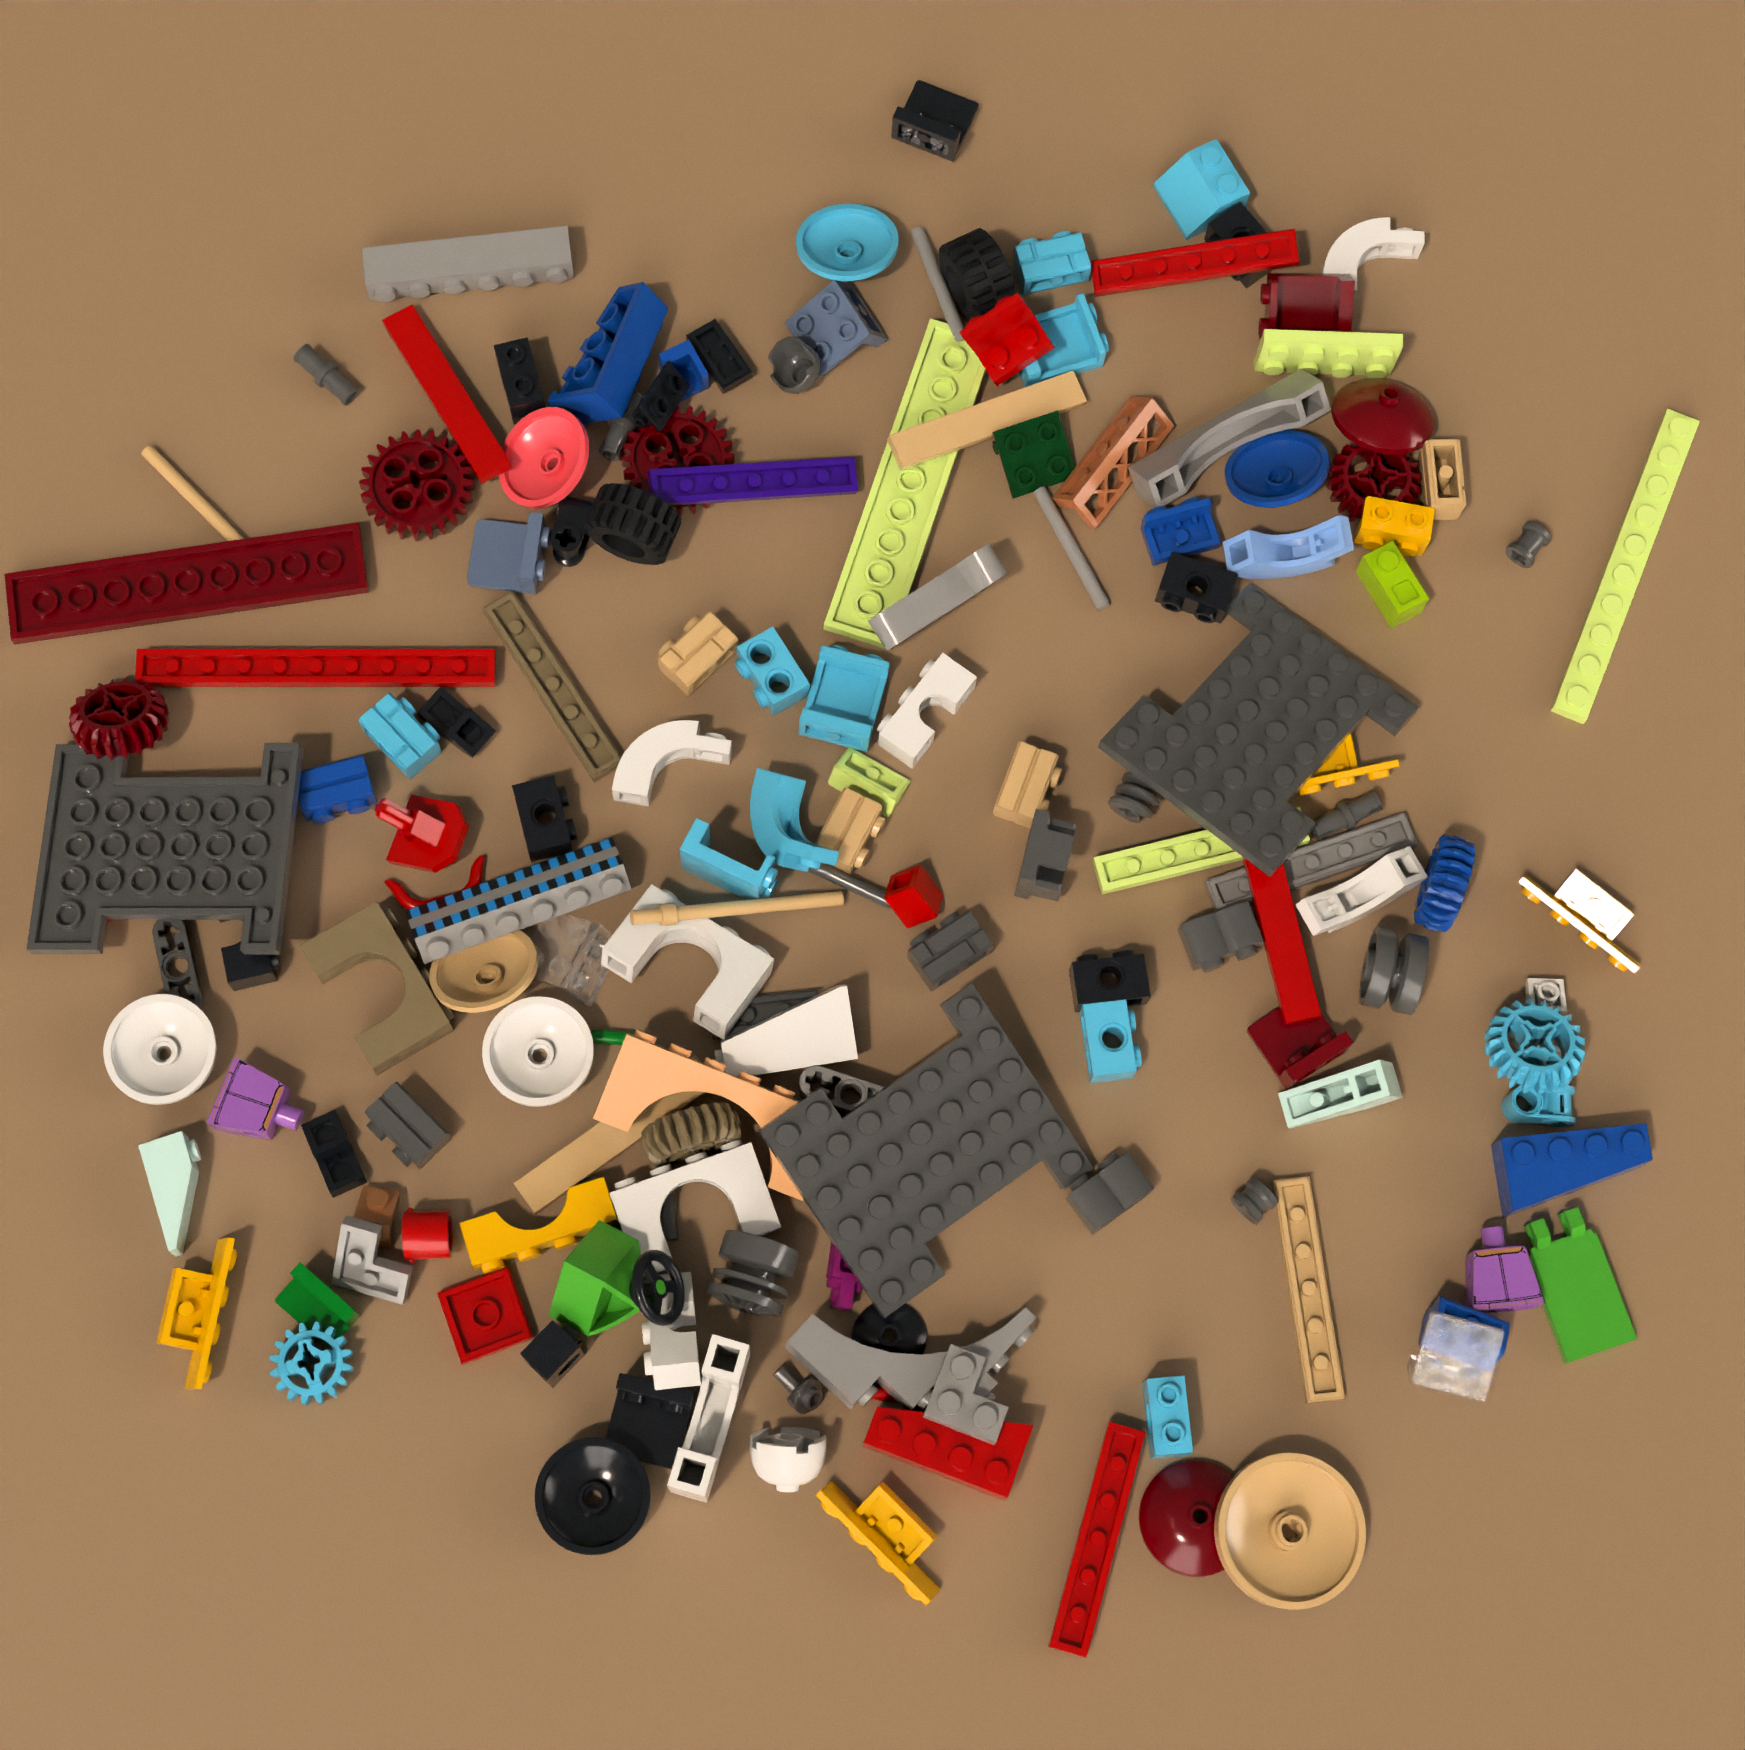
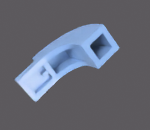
[1223,515,1354,579]

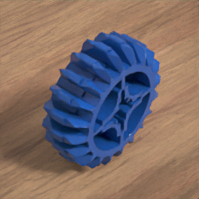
[1414,835,1476,932]

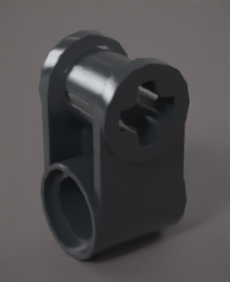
[550,496,594,567]

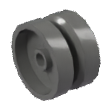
[1359,926,1429,1015]

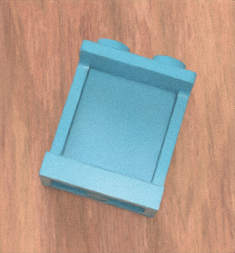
[1019,293,1109,387]
[798,645,890,752]
[679,818,778,900]

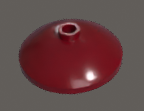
[1331,378,1435,455]
[1138,1460,1234,1577]

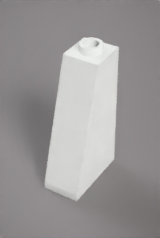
[714,984,858,1077]

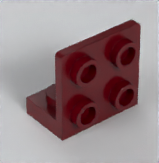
[1247,1007,1354,1090]

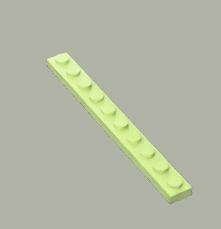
[1551,409,1700,724]

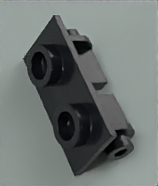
[632,361,690,432]

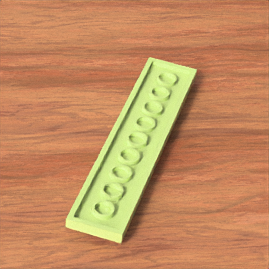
[823,318,986,650]

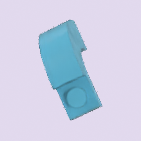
[750,768,839,872]

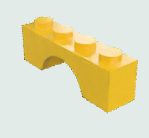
[459,1177,619,1274]

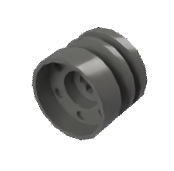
[706,1230,800,1317]

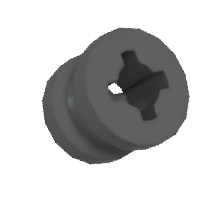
[1231,1177,1278,1225]

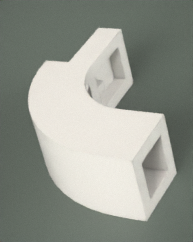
[1320,217,1425,298]
[612,720,732,807]
[1296,846,1428,936]

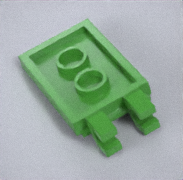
[1524,1207,1637,1364]

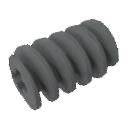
[1108,772,1160,823]

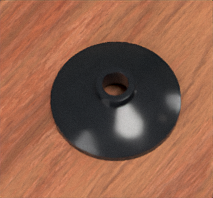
[852,1304,927,1355]

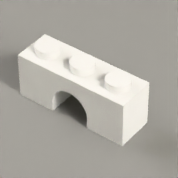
[877,653,977,769]
[642,1272,701,1390]

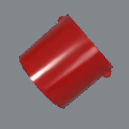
[402,1208,453,1263]

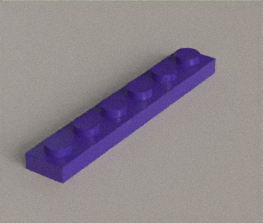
[647,457,859,506]

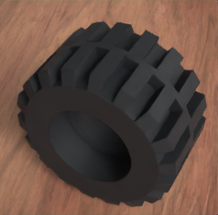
[939,228,1016,321]
[583,483,681,565]

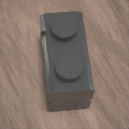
[907,910,993,991]
[364,1081,451,1169]

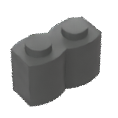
[1178,901,1264,973]
[1066,1152,1154,1235]

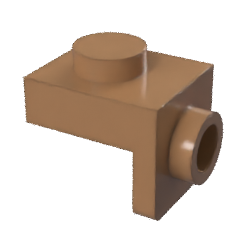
[353,1185,400,1249]

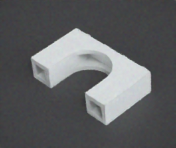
[601,884,774,1040]
[609,1139,781,1273]
[667,1334,751,1503]

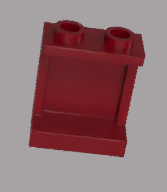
[1258,273,1355,339]

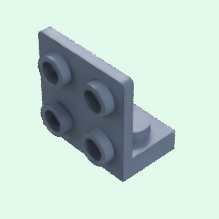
[785,280,887,376]

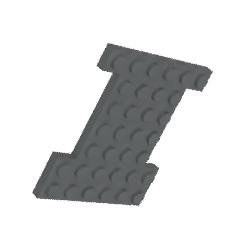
[1098,584,1418,877]
[26,743,304,955]
[758,984,1094,1318]

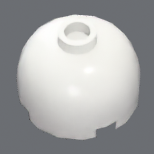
[750,1427,827,1492]

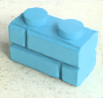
[1013,231,1091,295]
[358,693,441,779]

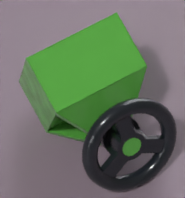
[548,1220,685,1337]

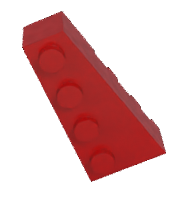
[862,1406,1034,1501]

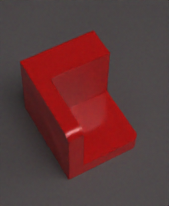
[884,864,943,928]

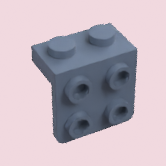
[467,512,551,595]

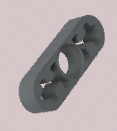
[152,919,204,1010]

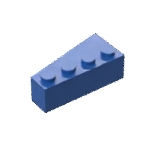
[547,282,668,425]
[1491,1123,1653,1218]

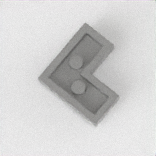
[331,1215,413,1305]
[923,1344,1009,1445]

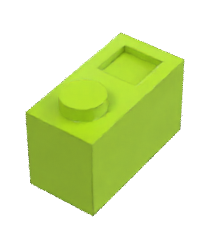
[1355,541,1429,629]

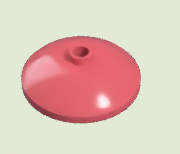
[499,407,589,509]

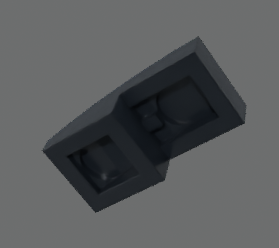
[416,686,496,758]
[301,1110,367,1198]

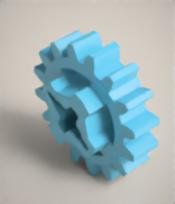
[269,1321,354,1406]

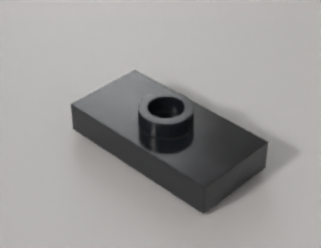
[686,319,752,394]

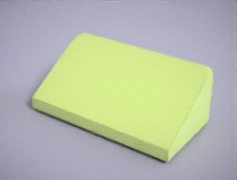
[828,747,911,817]

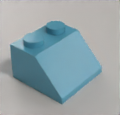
[1153,138,1250,240]

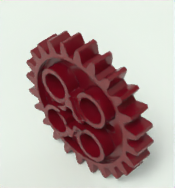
[621,406,735,516]
[359,429,475,541]

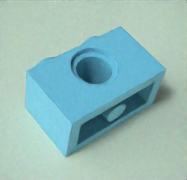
[1079,999,1142,1083]
[1142,1375,1193,1459]

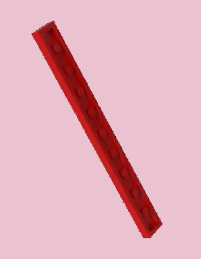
[135,649,496,687]

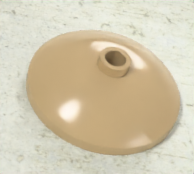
[429,930,538,1013]

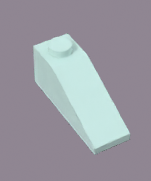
[1278,1059,1403,1129]
[138,1131,201,1257]

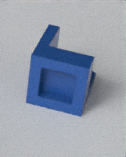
[658,340,709,402]

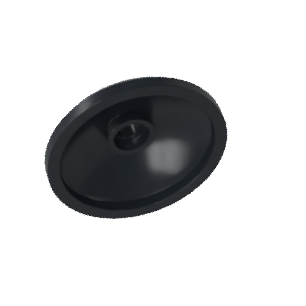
[535,1437,651,1555]

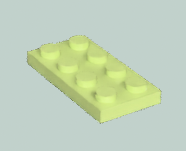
[1254,329,1403,378]

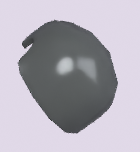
[768,337,820,394]

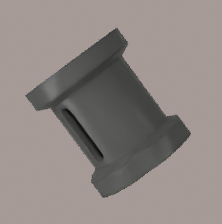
[1506,521,1551,568]

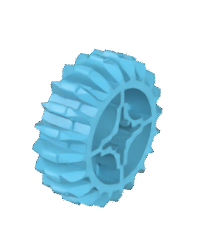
[1484,997,1585,1096]

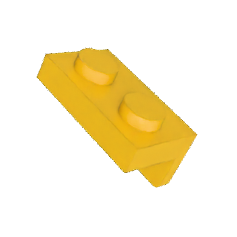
[1354,496,1435,557]

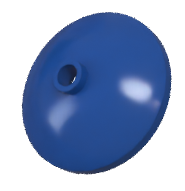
[1225,430,1330,508]

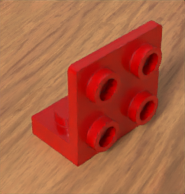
[959,293,1055,386]

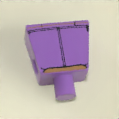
[207,1057,304,1140]
[1465,1226,1544,1314]

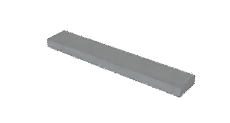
[1204,812,1418,912]

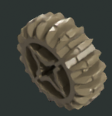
[641,1102,742,1166]

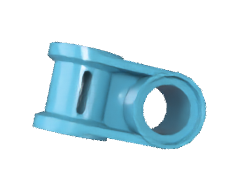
[1501,1085,1576,1127]

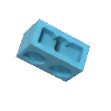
[734,627,810,716]

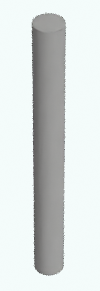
[911,227,965,342]
[1033,486,1110,611]

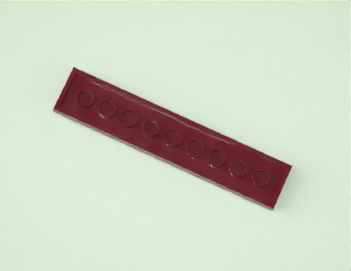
[4,523,369,645]

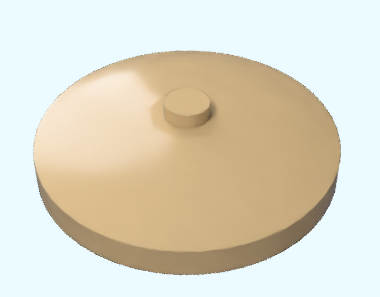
[1214,1453,1366,1610]

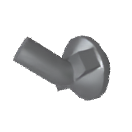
[773,1365,823,1414]

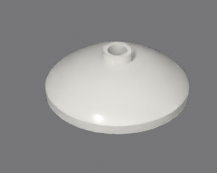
[103,994,217,1105]
[482,996,594,1107]

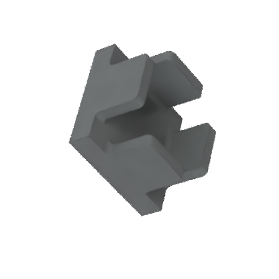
[1014,809,1076,901]

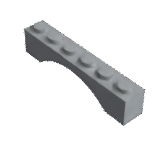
[1128,369,1331,508]

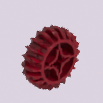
[1327,443,1422,522]
[69,677,169,761]

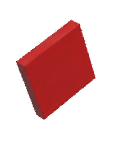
[437,1267,534,1365]

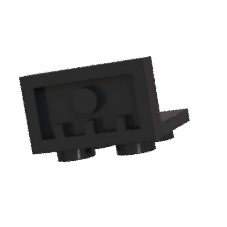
[891,80,978,162]
[605,1373,695,1469]

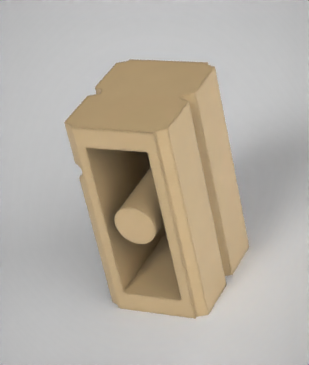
[1418,439,1466,520]
[658,611,739,696]
[993,741,1062,828]
[815,788,885,875]

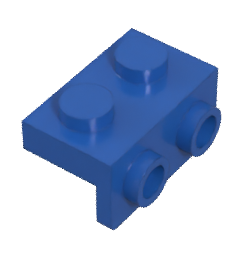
[1140,497,1221,566]

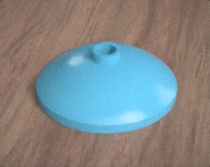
[796,204,899,282]

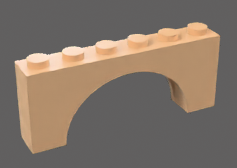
[593,1029,803,1201]

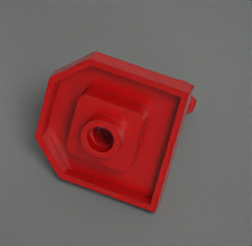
[374,794,469,873]

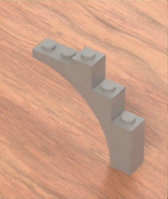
[784,1307,1037,1411]

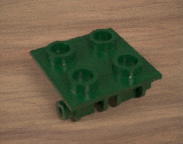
[992,410,1075,499]

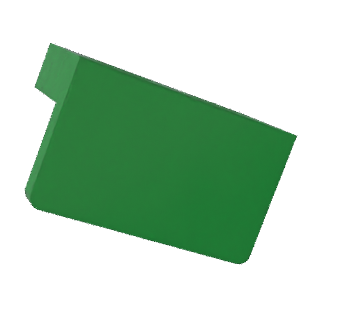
[275,1262,360,1349]

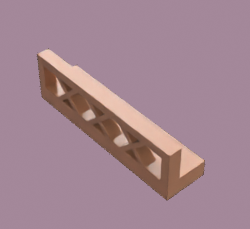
[1052,396,1174,529]

